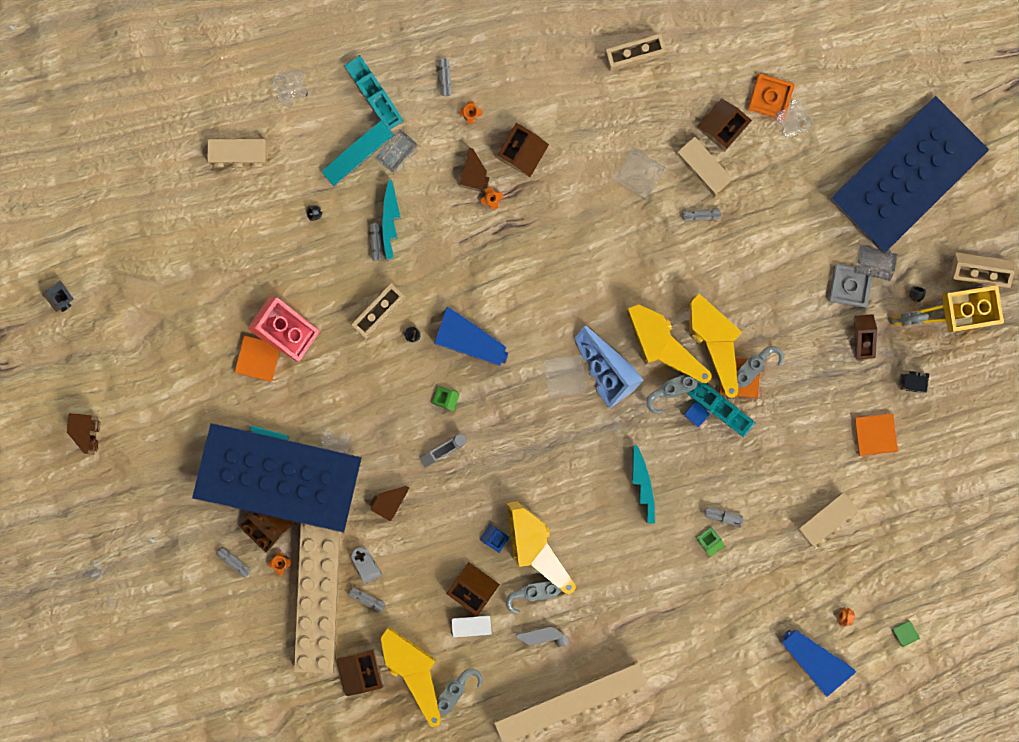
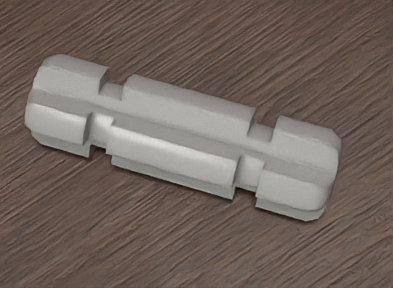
[439,59,452,96]
[683,209,721,221]
[370,223,382,261]
[217,548,251,578]
[348,587,385,612]

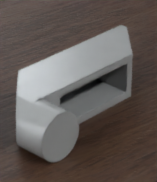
[420,434,466,468]
[516,626,569,647]

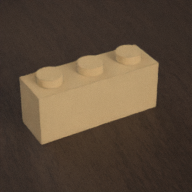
[605,34,666,72]
[676,137,733,197]
[208,139,267,168]
[951,252,1015,288]
[351,283,406,340]
[797,492,858,547]

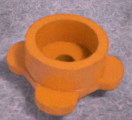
[459,101,482,124]
[481,187,503,210]
[268,552,291,575]
[838,607,855,627]

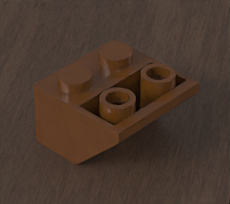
[696,98,752,152]
[497,123,549,177]
[67,413,101,455]
[239,512,295,553]
[446,562,500,616]
[337,649,384,696]

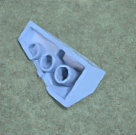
[574,326,643,408]

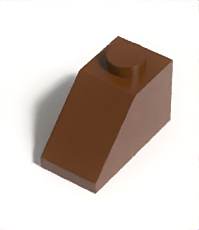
[460,148,490,192]
[854,314,877,359]
[369,486,410,521]

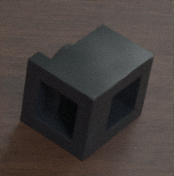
[42,281,74,312]
[899,371,930,394]

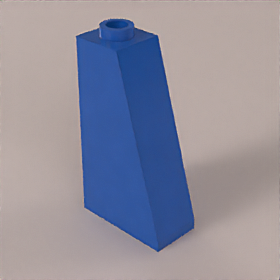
[435,307,509,366]
[780,630,856,697]

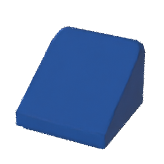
[683,402,710,428]
[480,525,509,553]

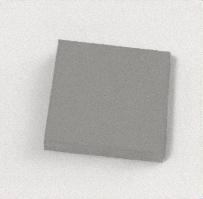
[829,264,873,308]

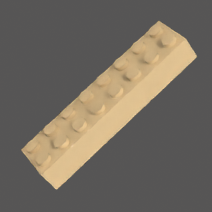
[294,524,341,674]
[494,661,648,742]

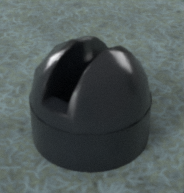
[307,205,323,221]
[910,286,926,302]
[404,327,421,343]

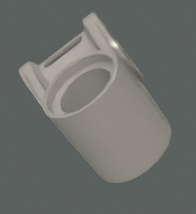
[351,547,382,585]

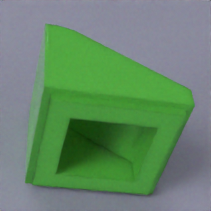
[432,386,460,411]
[696,527,725,556]
[893,621,920,647]

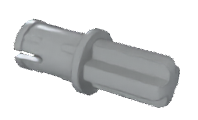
[704,507,743,528]

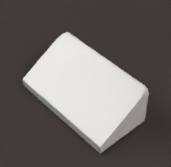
[452,615,492,638]

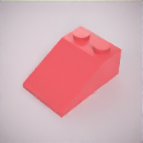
[247,297,320,362]

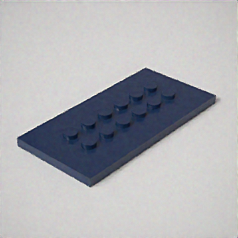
[830,96,989,254]
[192,423,362,533]

